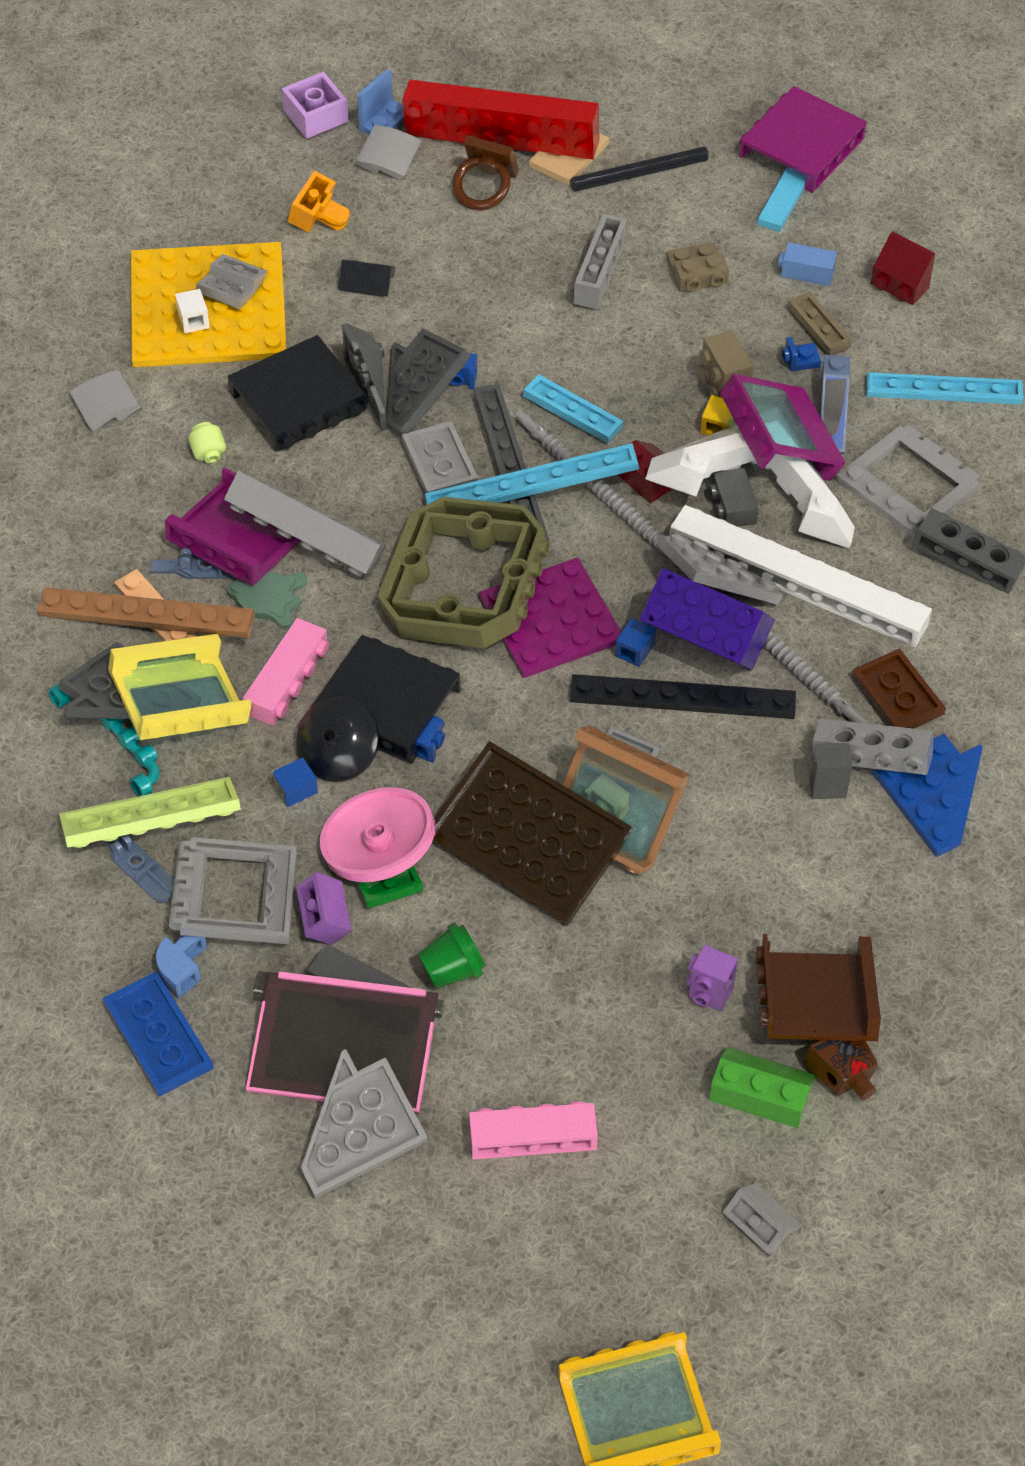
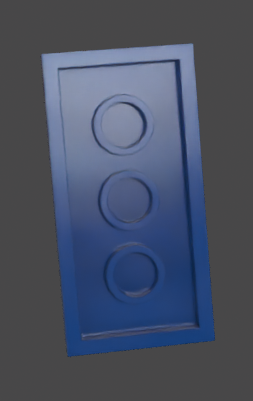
[103,971,214,1097]

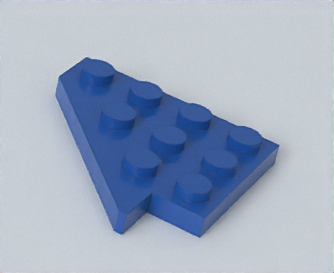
[872,734,983,857]

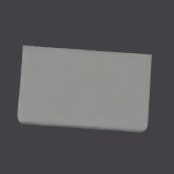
[723,1184,801,1255]

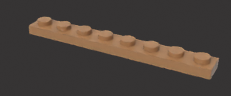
[37,587,255,638]

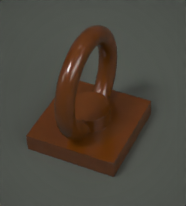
[452,135,519,210]

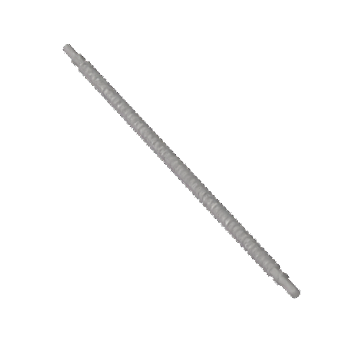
[516,412,870,724]

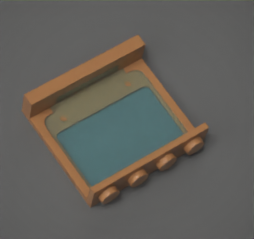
[563,725,691,874]

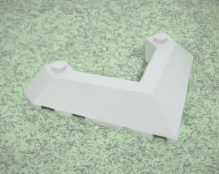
[645,409,855,548]

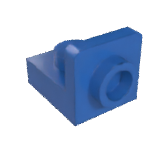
[782,337,821,372]

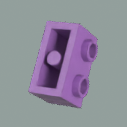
[296,872,352,945]
[686,945,738,1012]

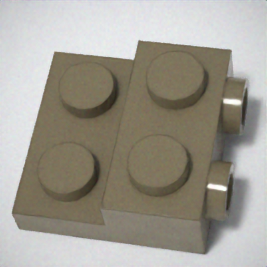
[666,242,729,292]

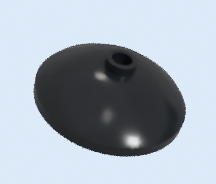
[296,697,379,782]

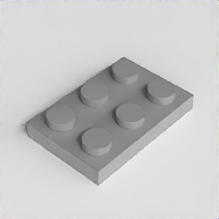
[402,421,478,493]

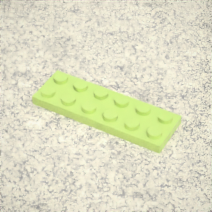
[59,777,241,848]

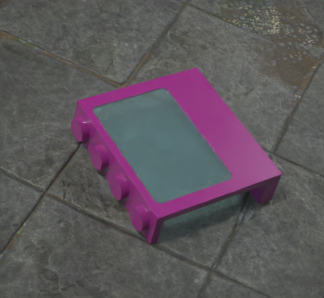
[719,374,846,481]

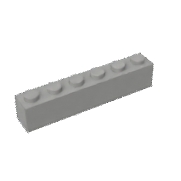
[224,470,386,577]

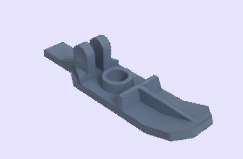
[151,548,238,579]
[101,835,175,903]

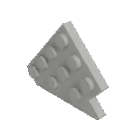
[656,530,783,605]
[301,1049,428,1198]

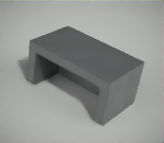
[809,743,852,799]

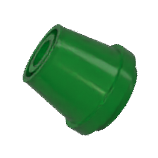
[417,922,486,989]

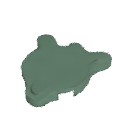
[227,571,307,629]

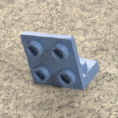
[357,69,404,135]

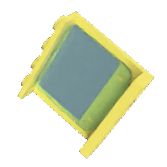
[108,634,252,740]

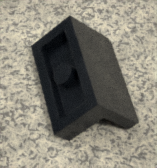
[338,259,395,296]

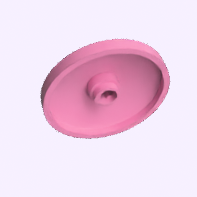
[320,787,436,882]

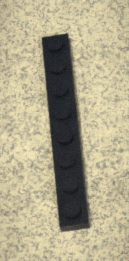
[570,674,796,719]

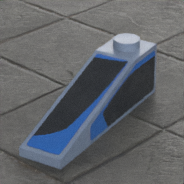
[820,355,850,455]

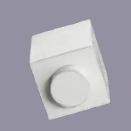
[175,289,210,333]

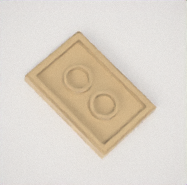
[529,133,609,186]

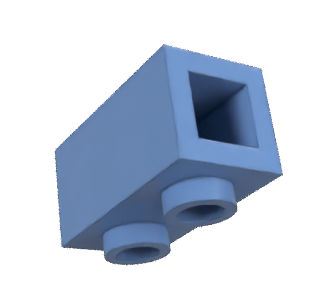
[778,242,837,286]

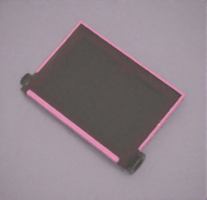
[246,971,444,1114]

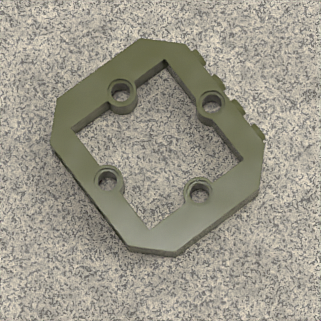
[378,497,550,648]

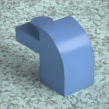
[156,935,207,999]

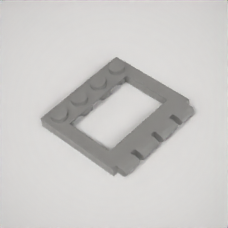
[836,424,982,539]
[169,837,297,944]

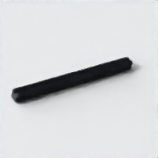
[570,146,709,192]

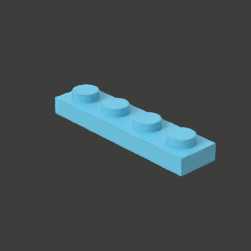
[523,374,623,444]

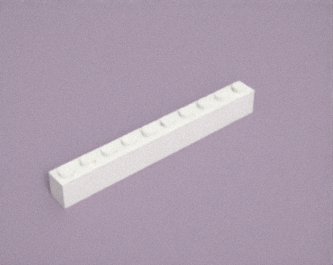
[670,505,932,647]

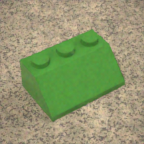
[709,1047,815,1128]

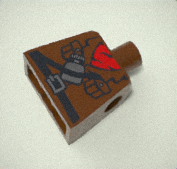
[802,1040,878,1101]

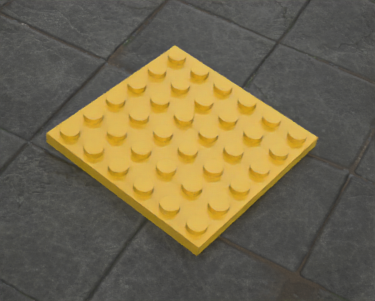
[131,242,287,367]

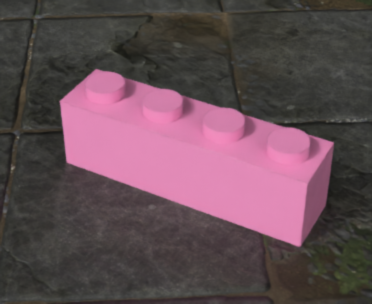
[242,618,329,726]
[469,1101,598,1159]

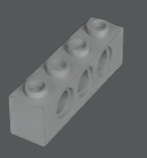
[574,214,627,310]
[813,718,933,775]

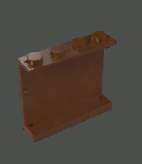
[756,934,881,1041]

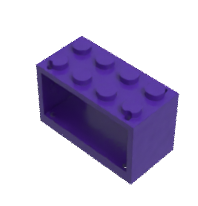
[640,568,776,670]

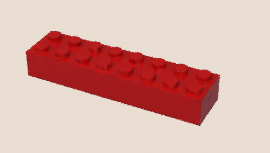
[402,79,600,160]

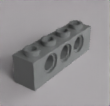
[912,508,1025,594]

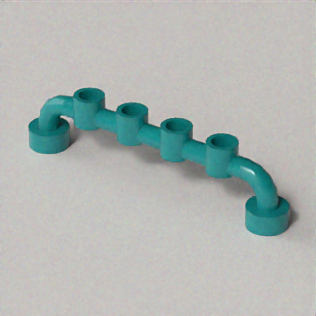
[48,683,160,797]

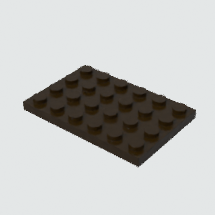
[432,741,633,926]

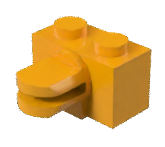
[287,170,350,233]

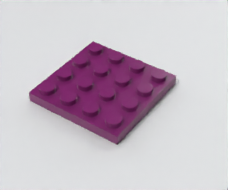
[479,557,621,678]

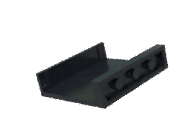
[228,335,366,452]
[311,635,461,764]

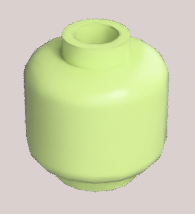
[188,422,226,463]

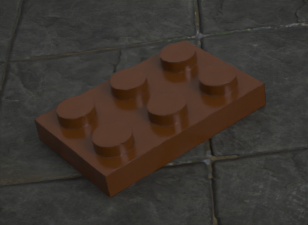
[852,648,946,729]

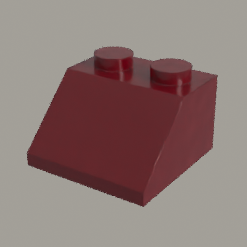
[871,231,935,305]
[617,440,673,504]

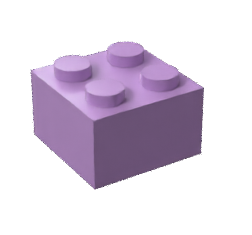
[282,72,348,139]

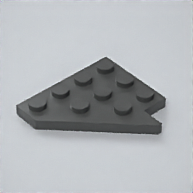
[386,328,471,434]
[59,642,201,719]

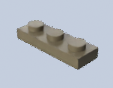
[788,291,852,355]

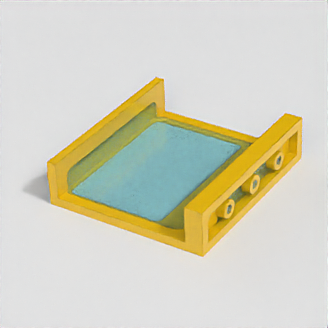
[558,1332,721,1466]

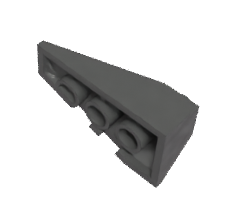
[342,323,387,431]

